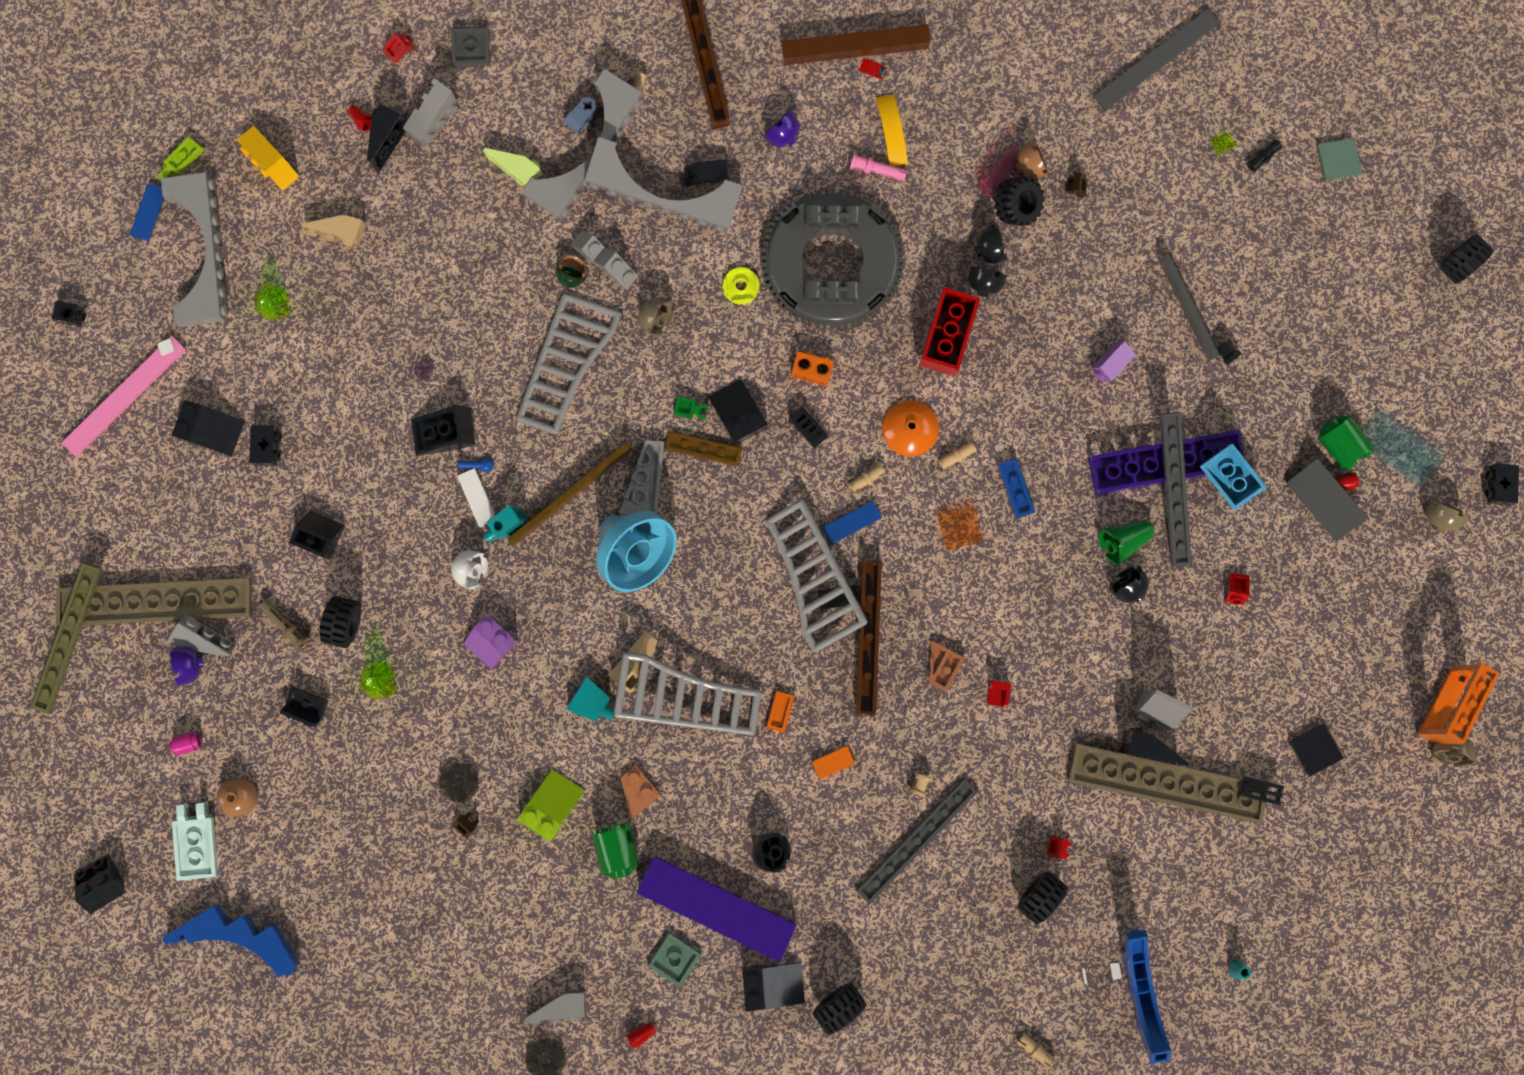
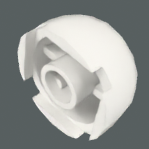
[451,550,488,590]

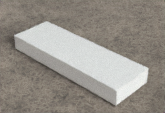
[457,468,496,528]

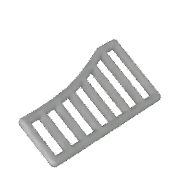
[516,293,622,434]
[766,499,867,653]
[614,652,762,735]

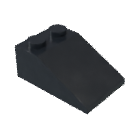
[367,104,405,174]
[708,379,768,446]
[171,400,245,457]
[411,405,475,456]
[1121,727,1188,766]
[742,962,805,1011]

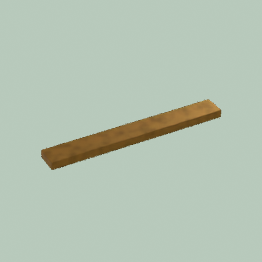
[507,442,632,547]

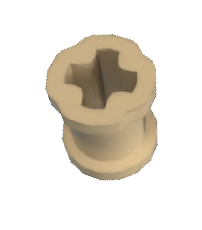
[908,773,931,797]

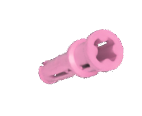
[849,153,907,181]

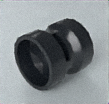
[1217,339,1242,365]

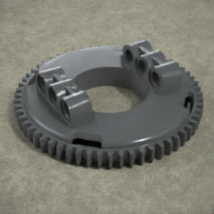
[761,189,905,331]

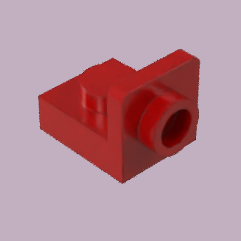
[382,33,416,63]
[1225,573,1250,605]

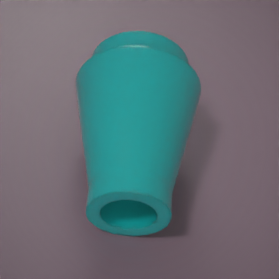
[1228,960,1251,980]

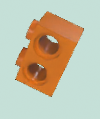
[791,350,834,387]

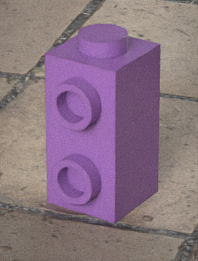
[1091,341,1136,382]

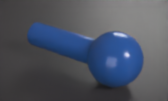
[457,458,494,473]

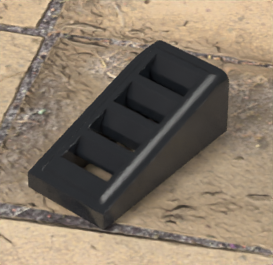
[789,407,828,449]

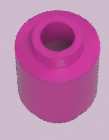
[169,732,202,756]

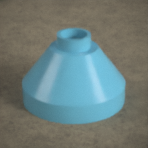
[596,511,677,592]

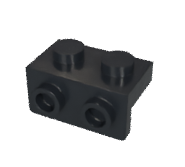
[280,686,329,727]

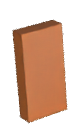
[766,690,795,733]
[812,746,855,780]

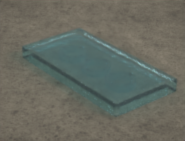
[1364,412,1444,487]

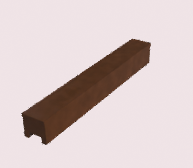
[681,0,730,130]
[781,24,931,65]
[856,561,882,716]

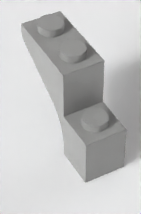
[570,230,638,290]

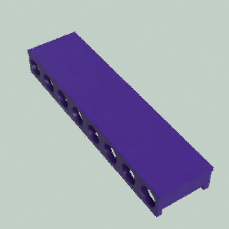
[1088,430,1245,496]
[636,856,797,962]

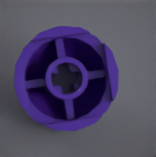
[763,111,800,147]
[170,646,204,686]

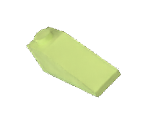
[483,148,542,188]

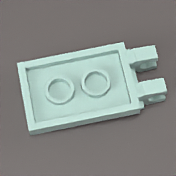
[172,801,218,881]

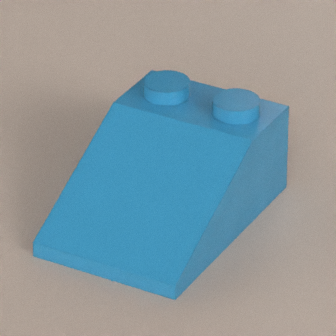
[1200,443,1267,511]

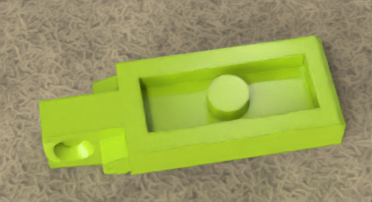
[157,136,205,180]

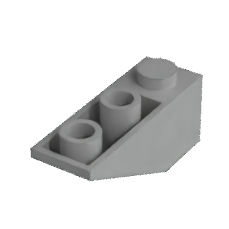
[168,614,236,656]
[525,990,587,1024]

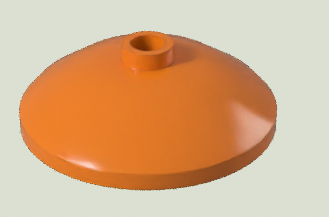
[882,400,939,457]

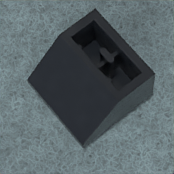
[288,510,346,560]
[74,854,125,914]

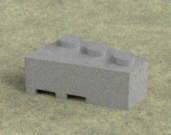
[403,78,458,147]

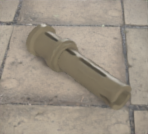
[259,600,310,650]

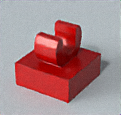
[1046,835,1072,859]

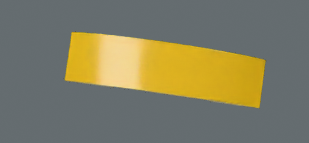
[875,94,908,167]

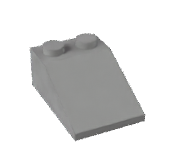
[1134,689,1193,731]

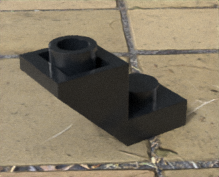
[684,160,729,186]

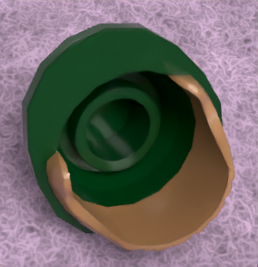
[556,255,587,288]

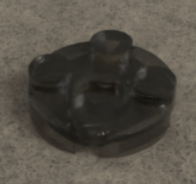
[439,763,479,802]
[525,1038,566,1075]

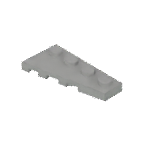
[619,440,665,515]

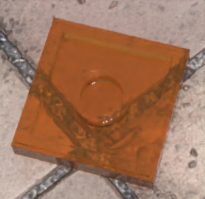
[937,505,984,551]

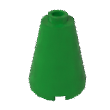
[1098,521,1154,565]

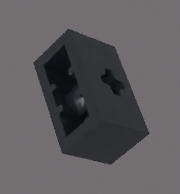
[249,425,282,466]
[1485,463,1519,506]

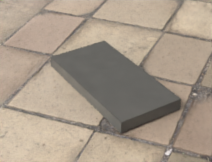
[1286,459,1368,542]

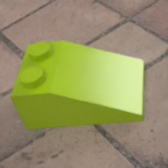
[517,769,585,842]

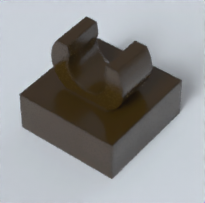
[1066,173,1088,197]
[453,812,479,839]

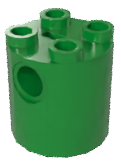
[1318,416,1374,470]
[592,822,639,879]

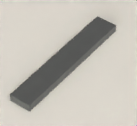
[1159,254,1219,362]

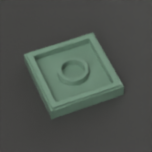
[1316,138,1362,181]
[647,931,702,988]

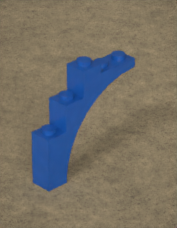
[1122,929,1171,1064]

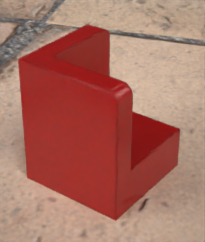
[987,681,1011,707]

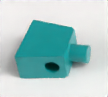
[483,505,529,543]
[566,677,614,722]

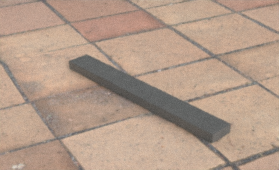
[1094,9,1220,111]
[1160,412,1192,567]
[855,778,978,905]

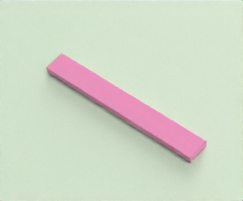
[61,336,186,457]

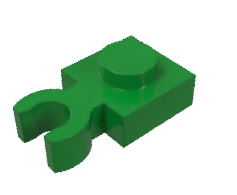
[674,396,709,420]

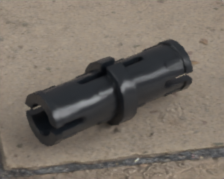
[1247,139,1282,173]

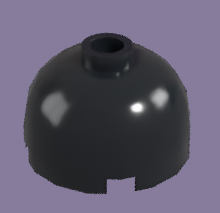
[974,224,1008,264]
[968,266,1007,298]
[1109,566,1149,603]
[751,832,791,873]

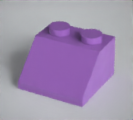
[464,614,518,670]

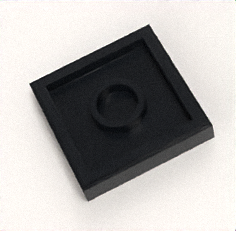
[1289,724,1344,777]

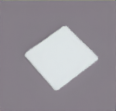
[157,338,175,356]

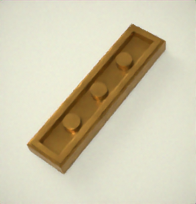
[664,431,743,467]

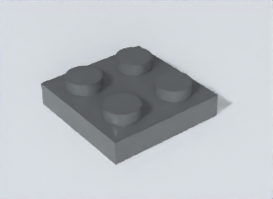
[451,28,490,67]

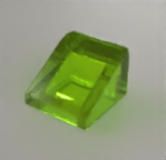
[1209,132,1237,156]

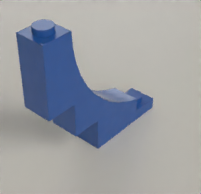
[162,904,300,978]

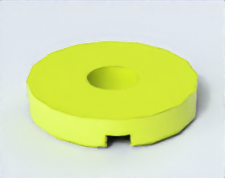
[722,267,760,304]

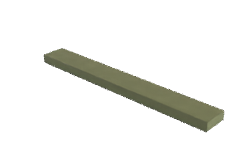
[30,562,103,714]

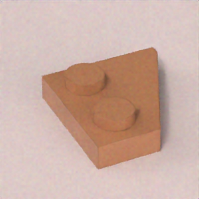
[929,641,965,693]
[621,765,661,820]

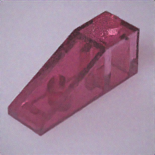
[979,142,1019,198]

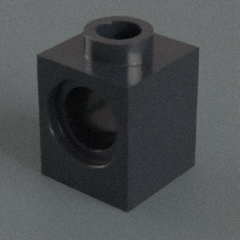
[51,301,86,327]

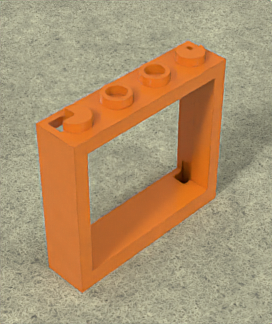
[1417,663,1500,744]

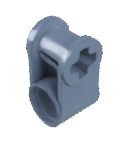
[564,97,598,135]

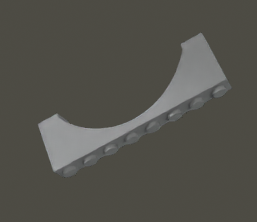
[521,68,644,221]
[585,137,743,233]
[161,172,228,327]

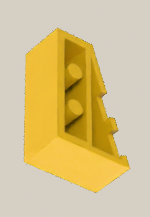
[237,125,300,191]

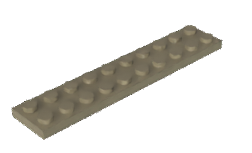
[56,578,252,627]
[1068,744,1269,824]

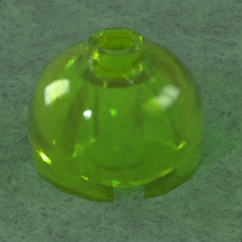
[254,282,292,321]
[360,660,398,700]

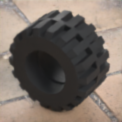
[993,177,1045,226]
[1439,234,1494,284]
[319,596,361,648]
[1017,871,1068,925]
[812,983,867,1035]

